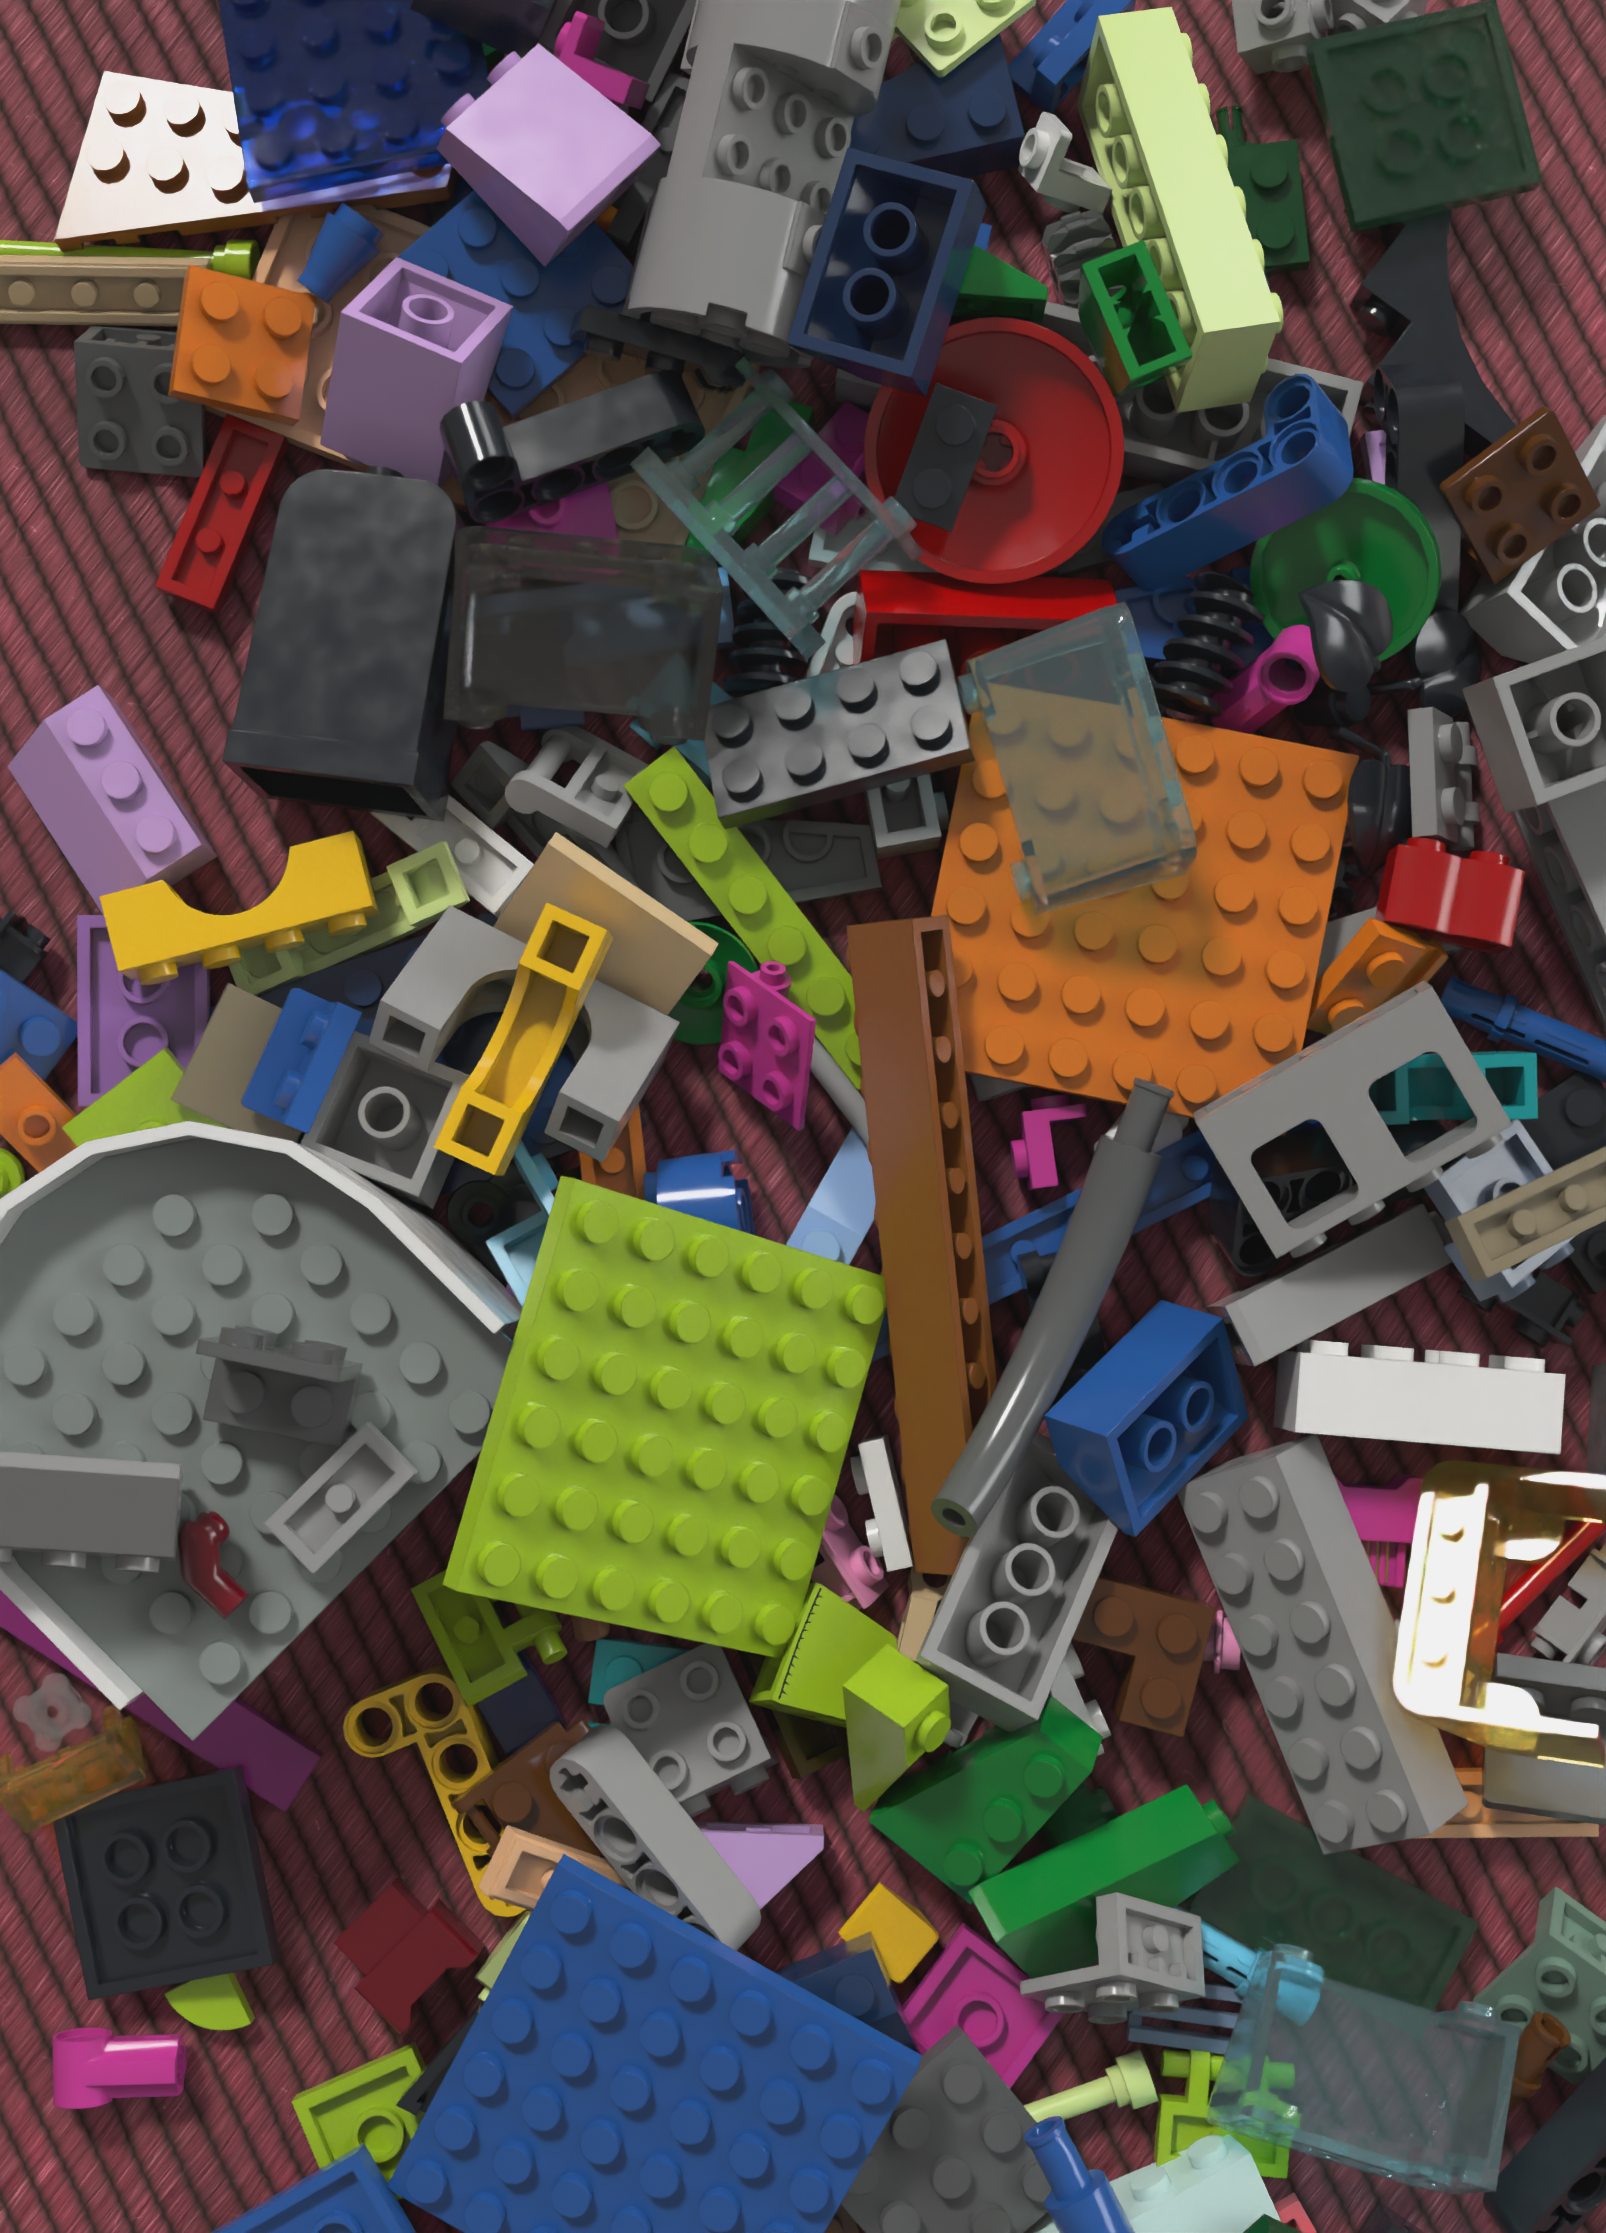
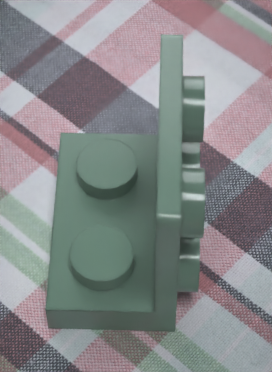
[1472,1886,1606,2085]

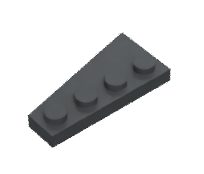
[615,809,882,922]

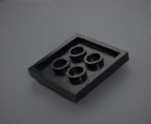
[50,1765,281,2000]

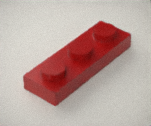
[155,413,289,615]

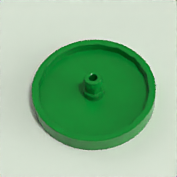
[1250,478,1442,662]

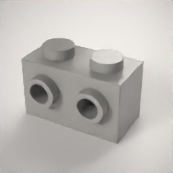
[864,774,950,860]

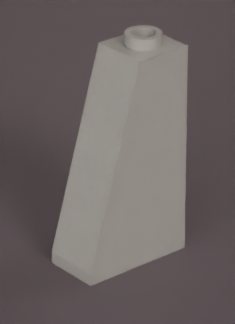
[1207,1204,1453,1366]

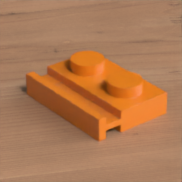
[1306,918,1449,1035]

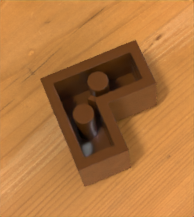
[1072,1573,1216,1737]

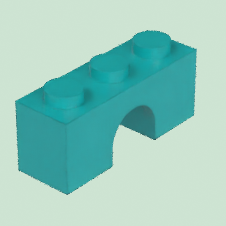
[1369,1051,1538,1125]

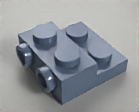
[1424,1119,1578,1302]

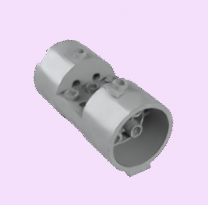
[622,0,901,369]

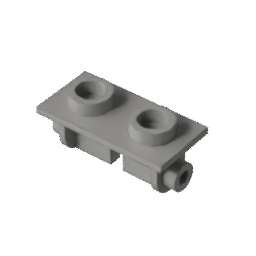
[1530,1543,1606,1666]

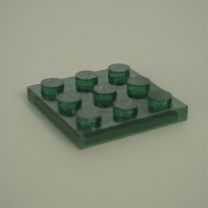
[1306,0,1542,232]

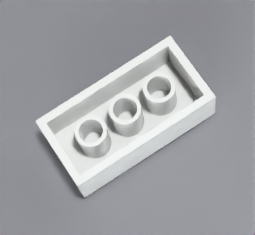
[1273,1340,1566,1454]

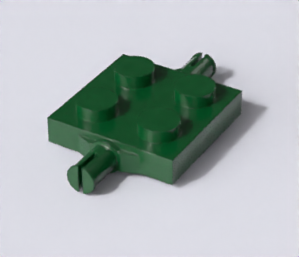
[1215,105,1310,279]

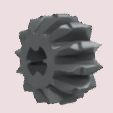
[1042,209,1124,309]

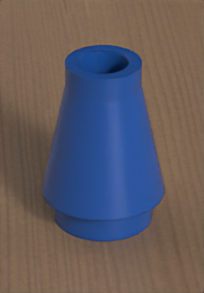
[297,203,384,304]

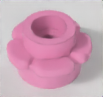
[1203,1610,1241,1675]

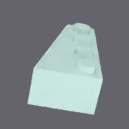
[1024,2134,1281,2233]

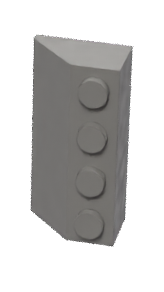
[916,1432,1119,1733]
[0,1451,184,1573]

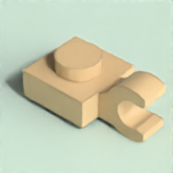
[897,1565,953,1667]

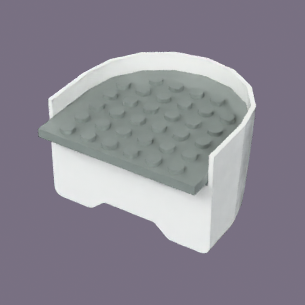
[0,1121,522,1741]

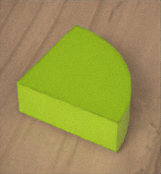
[165,1973,255,2030]

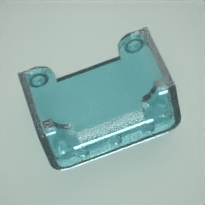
[957,602,1197,915]
[1206,1944,1521,2194]

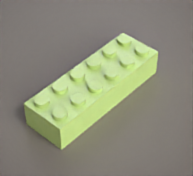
[1077,7,1283,413]

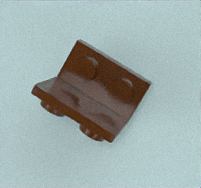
[1439,407,1601,585]

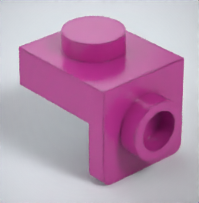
[554,11,650,109]
[1010,1094,1087,1191]

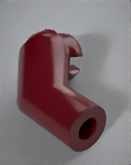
[178,1511,249,1620]

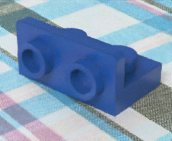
[1008,0,1136,114]
[241,988,362,1134]

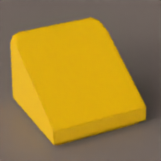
[838,1882,939,1984]

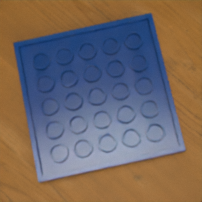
[387,1854,922,2233]

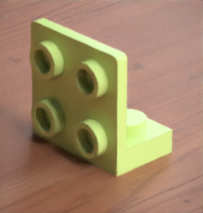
[892,0,1036,77]

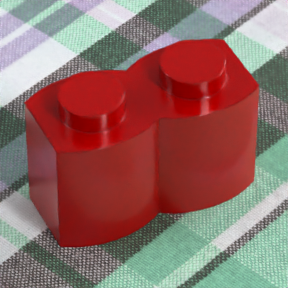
[1375,837,1526,954]

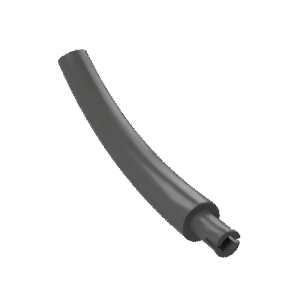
[931,1077,1175,1537]

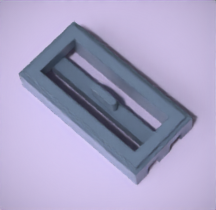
[1125,1980,1264,2058]

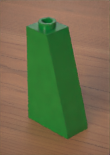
[968,1784,1241,1979]

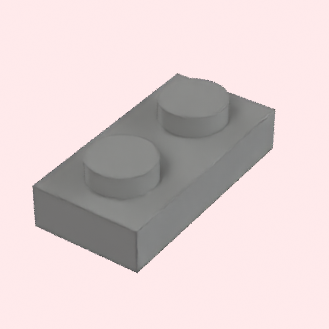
[263,1421,419,1574]

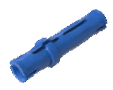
[1440,975,1606,1083]

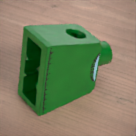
[1078,240,1193,398]

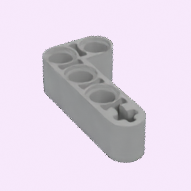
[549,1724,761,1951]

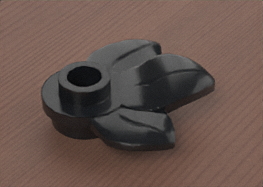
[446,1161,557,1284]

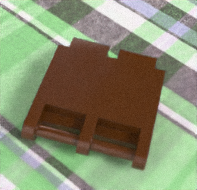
[451,1718,602,1911]

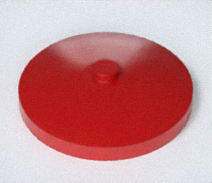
[864,317,1124,584]

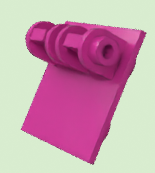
[718,961,816,1131]

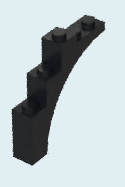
[1344,71,1517,458]

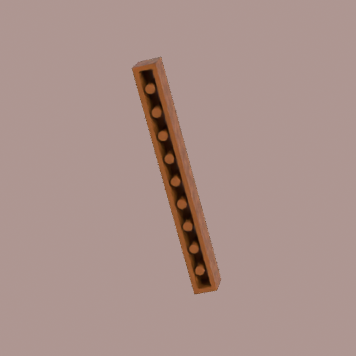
[847,915,997,1575]

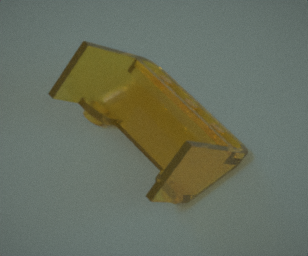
[1393,1460,1606,1768]

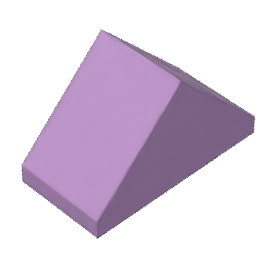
[695,1821,824,1909]

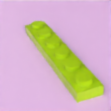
[623,746,862,1090]

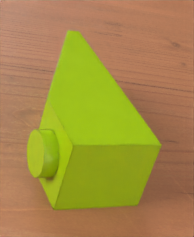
[842,1644,951,1812]

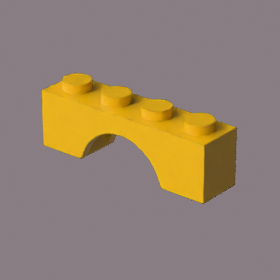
[99,831,380,985]
[433,902,614,1176]

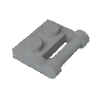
[504,726,649,848]

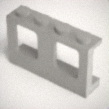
[1193,980,1513,1259]

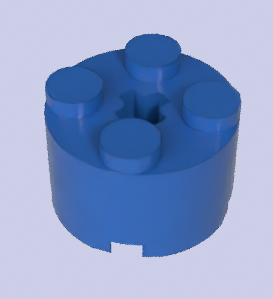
[643,1149,756,1236]

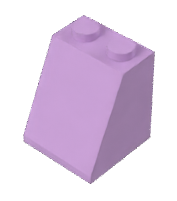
[436,43,661,267]
[320,257,513,488]

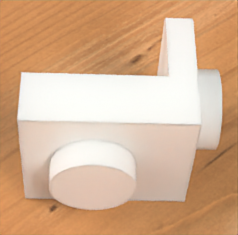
[1018,112,1112,213]

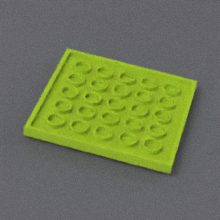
[442,1176,886,1659]

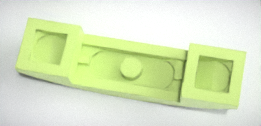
[228,841,470,996]

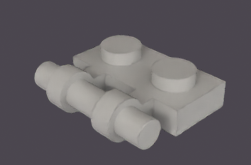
[1408,707,1480,851]

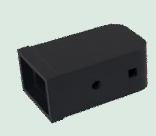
[222,466,484,822]

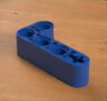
[1101,374,1354,591]

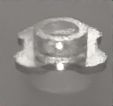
[13,1673,92,1752]

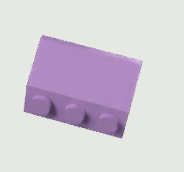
[7,685,217,915]

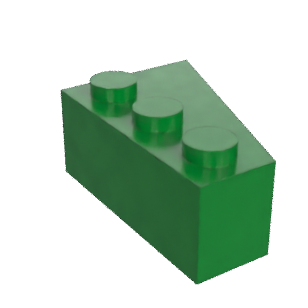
[868,1695,1103,1904]

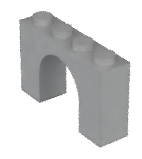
[368,905,680,1163]

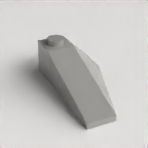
[1459,415,1606,664]

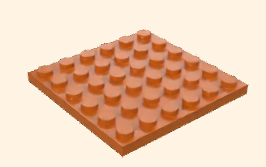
[931,681,1359,1136]

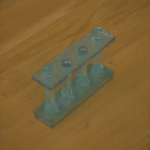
[630,357,922,660]

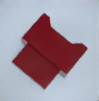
[334,1878,484,2035]

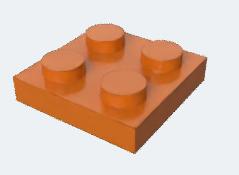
[168,265,316,426]

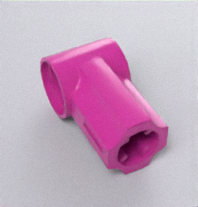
[1210,625,1321,734]
[53,2027,187,2109]

